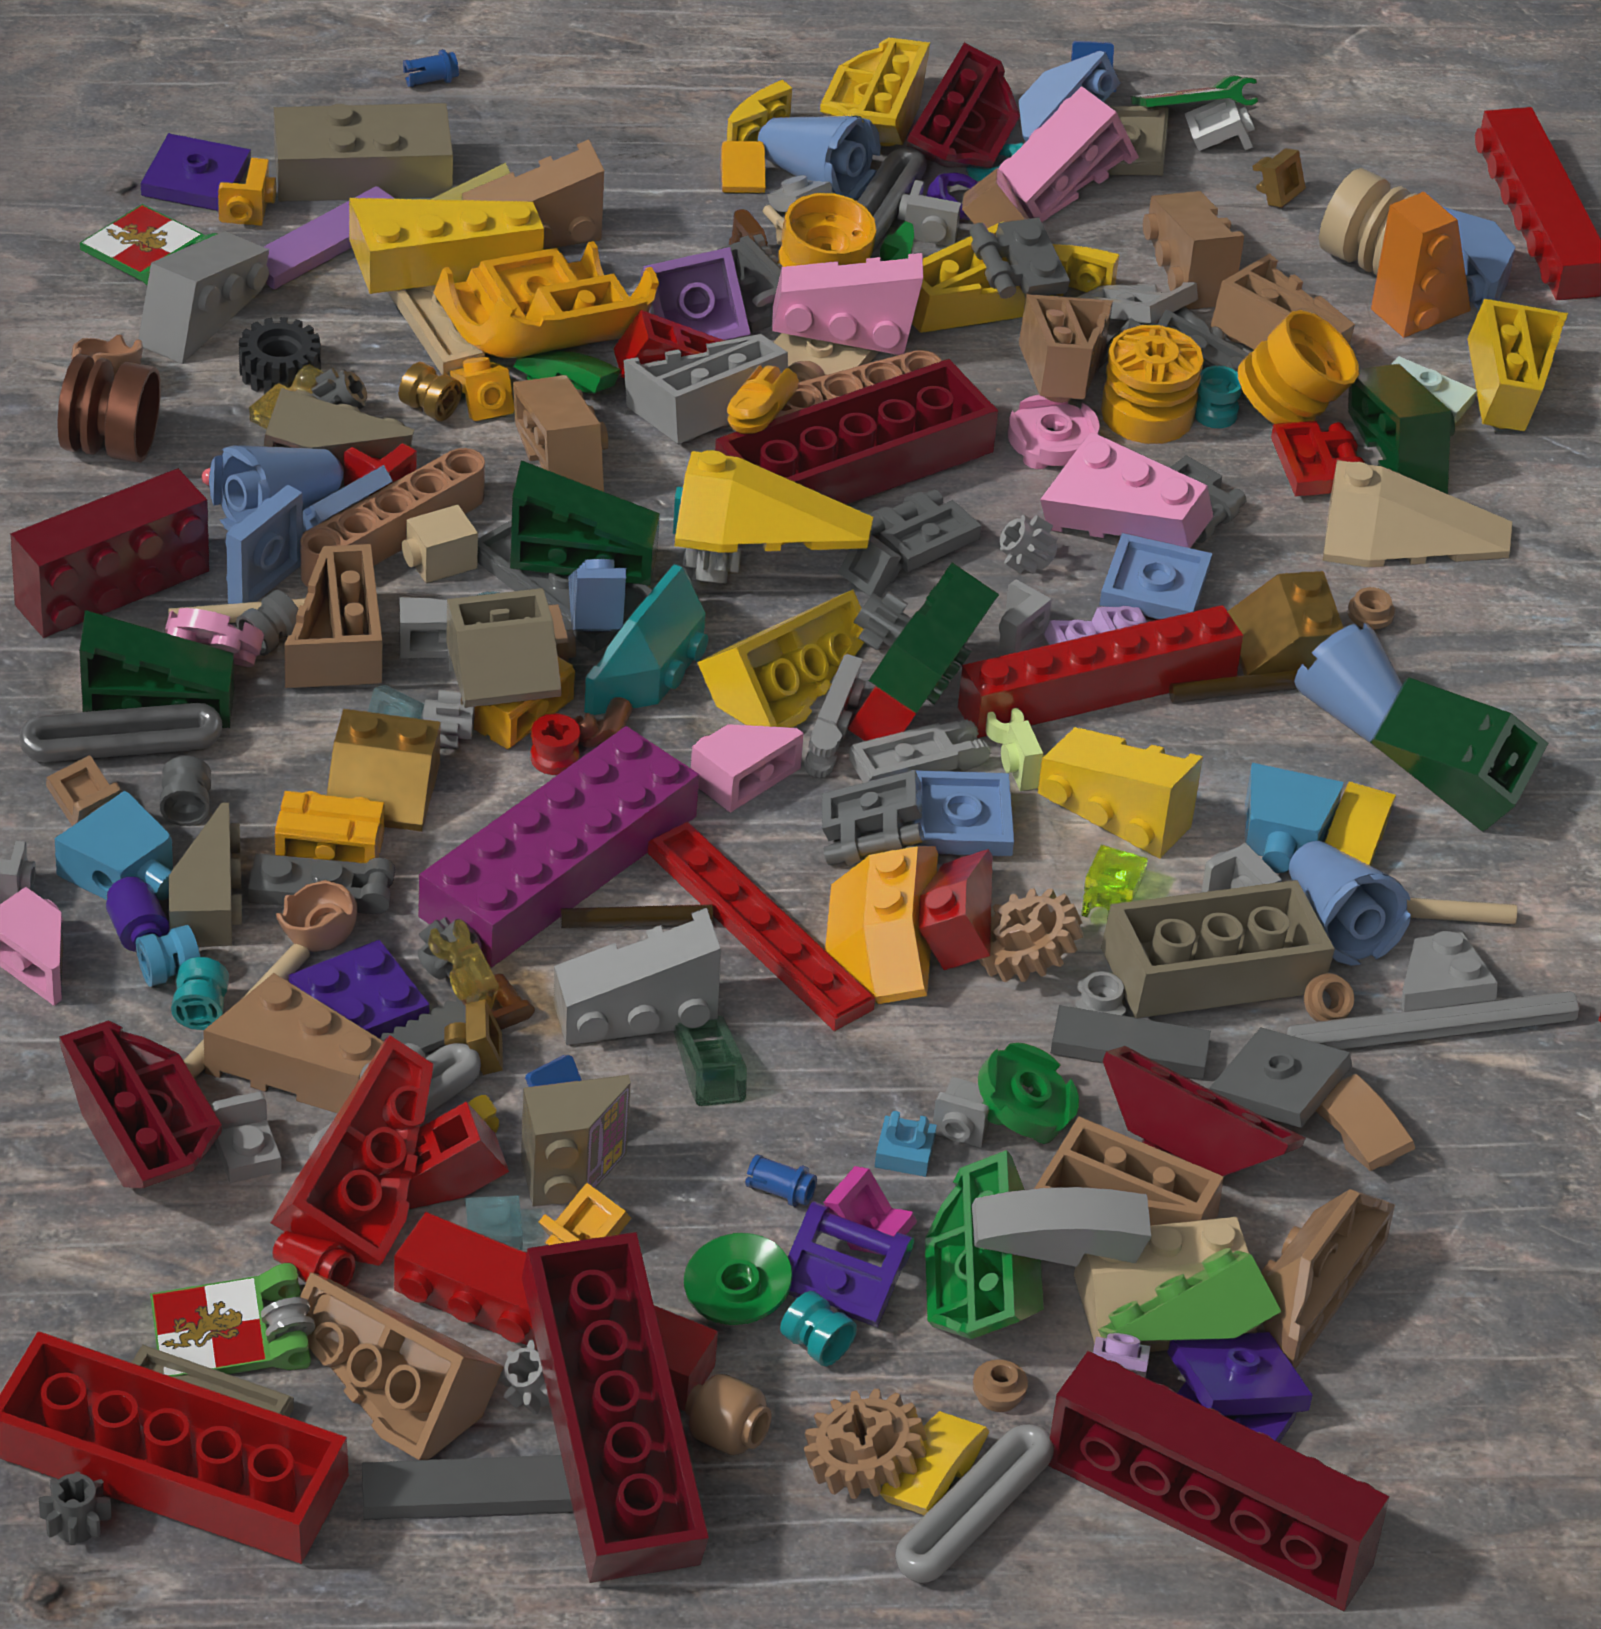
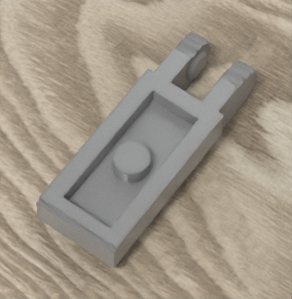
[804,654,866,779]
[849,719,991,783]

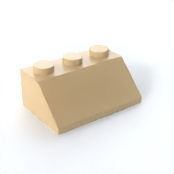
[1074,1217,1257,1352]

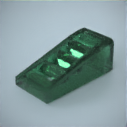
[673,1016,747,1106]

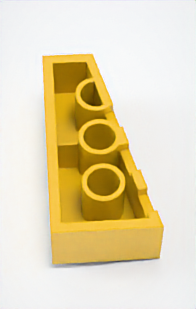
[349,198,544,294]

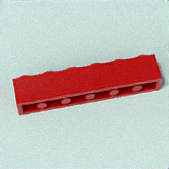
[1475,107,1601,300]
[957,605,1244,739]
[394,1212,718,1411]

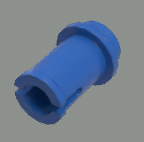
[403,49,459,87]
[745,1154,817,1207]

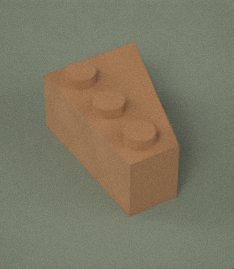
[1034,1116,1224,1226]

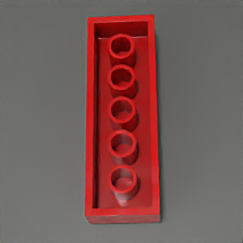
[0,1331,349,1564]

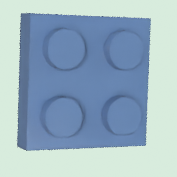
[225,485,303,604]
[1099,533,1212,619]
[911,770,1014,856]

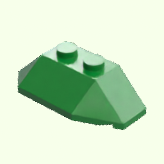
[925,1150,1044,1339]

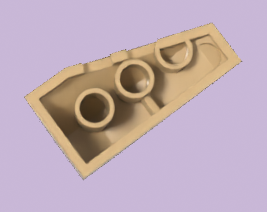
[1323,460,1512,568]

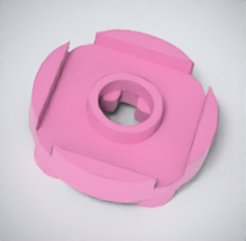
[1008,395,1100,469]
[165,608,264,667]

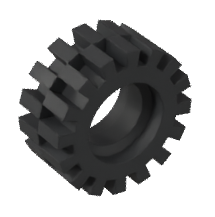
[239,317,321,396]

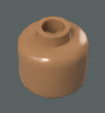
[685,1374,772,1456]

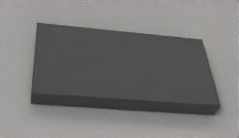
[477,520,652,653]

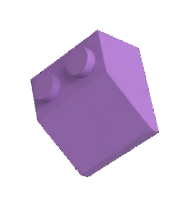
[640,247,750,340]

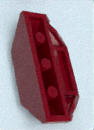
[907,42,1020,168]
[59,1020,222,1188]
[1102,1046,1306,1176]

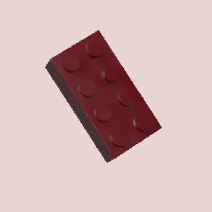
[10,468,209,638]

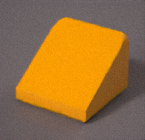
[720,141,765,193]

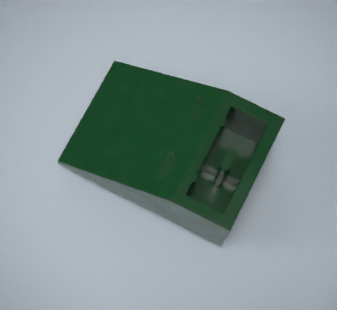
[1370,677,1549,832]

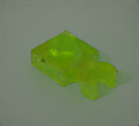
[1081,844,1148,923]

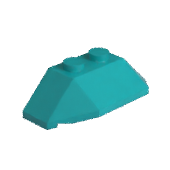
[584,564,708,715]

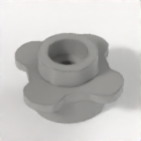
[1075,972,1126,1016]

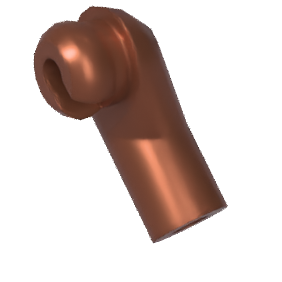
[574,697,633,748]

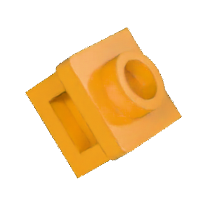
[218,158,276,226]
[450,357,515,421]
[538,1183,632,1245]

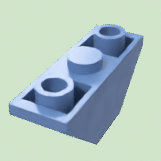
[1018,51,1121,142]
[1443,207,1516,311]
[569,559,626,631]

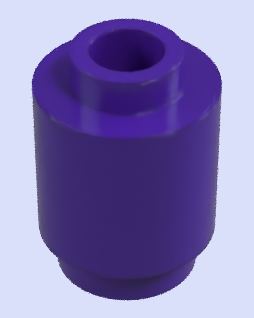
[106,877,170,952]

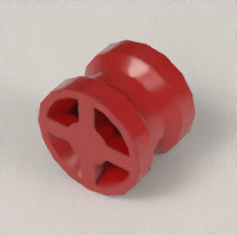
[530,713,580,775]

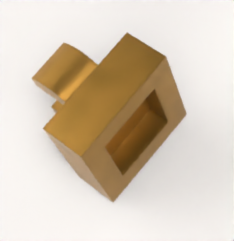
[1252,148,1306,207]
[444,999,503,1075]

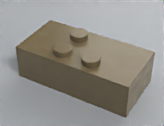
[274,103,453,202]
[1101,880,1335,1018]

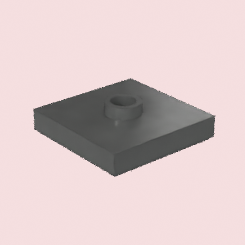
[1210,1027,1352,1128]

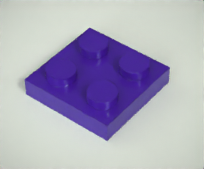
[289,940,429,1039]

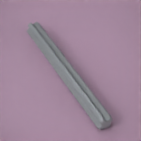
[1287,991,1580,1050]

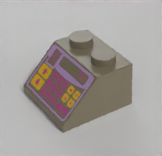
[521,1075,631,1206]

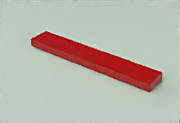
[648,821,875,1032]

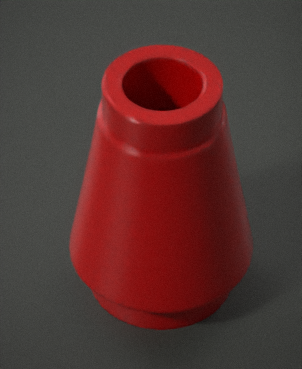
[272,1231,356,1287]

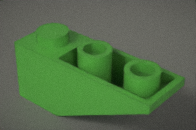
[1098,1248,1282,1341]

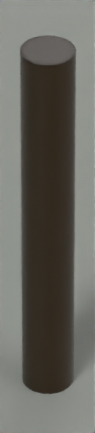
[1169,669,1309,702]
[560,904,713,928]

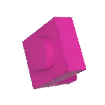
[823,1166,917,1255]

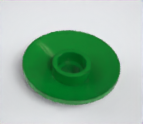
[684,1233,792,1325]

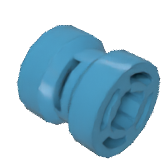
[136,925,200,987]

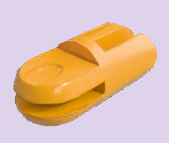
[727,365,799,434]

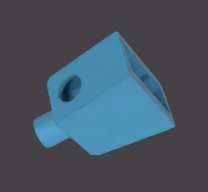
[1245,763,1344,873]
[54,791,173,900]

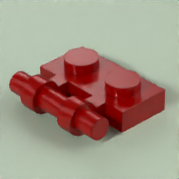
[1271,421,1366,497]

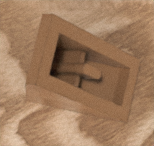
[962,168,1029,228]

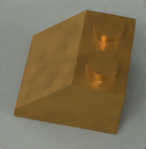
[1228,571,1344,675]
[327,709,441,832]

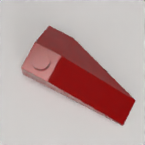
[270,1035,434,1266]

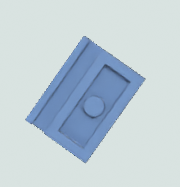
[303,465,393,532]

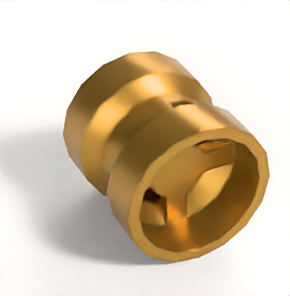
[398,362,462,421]

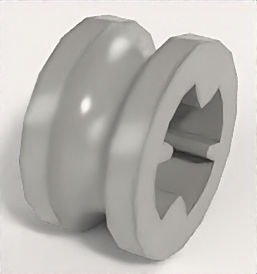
[261,1297,315,1342]

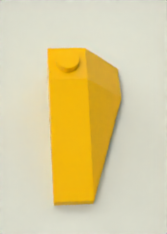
[697,589,865,728]

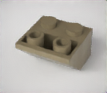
[446,588,561,708]

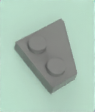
[1077,282,1198,325]
[1401,931,1498,1012]

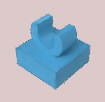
[874,1111,937,1177]

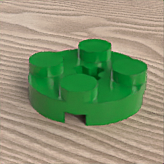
[978,1042,1079,1144]

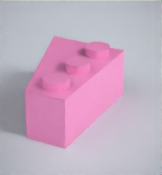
[999,86,1139,222]
[772,253,923,355]
[1040,432,1213,548]

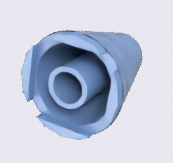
[758,116,881,201]
[209,445,343,531]
[1294,623,1402,749]
[1289,841,1411,966]

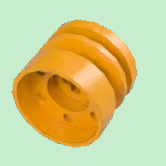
[778,193,877,267]
[1238,310,1359,424]
[1101,325,1203,444]

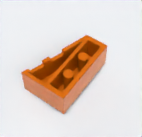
[1371,192,1471,338]

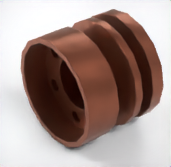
[57,354,161,463]

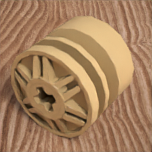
[1319,168,1417,275]

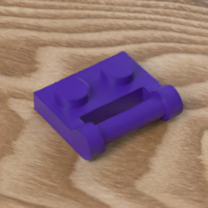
[788,1201,914,1328]

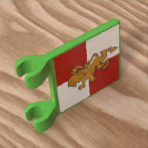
[150,1263,311,1377]

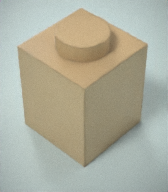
[402,505,478,583]

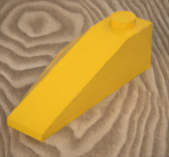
[674,450,873,553]

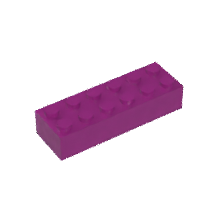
[418,726,699,968]

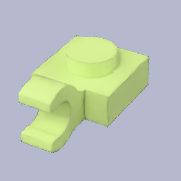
[986,708,1043,791]

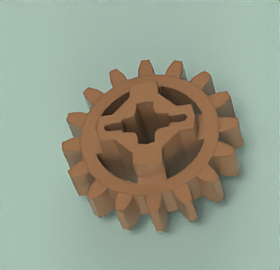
[979,888,1083,982]
[804,1388,927,1499]

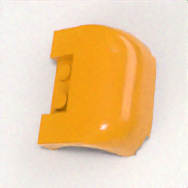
[434,241,659,359]

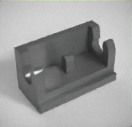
[718,235,781,333]

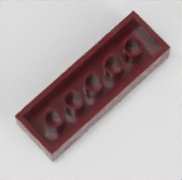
[715,359,998,505]
[522,1232,709,1583]
[1048,1351,1390,1612]

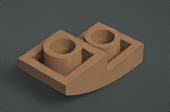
[1316,1074,1415,1171]

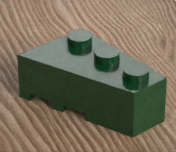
[1348,364,1455,494]
[510,460,660,585]
[868,562,999,714]
[79,610,235,728]

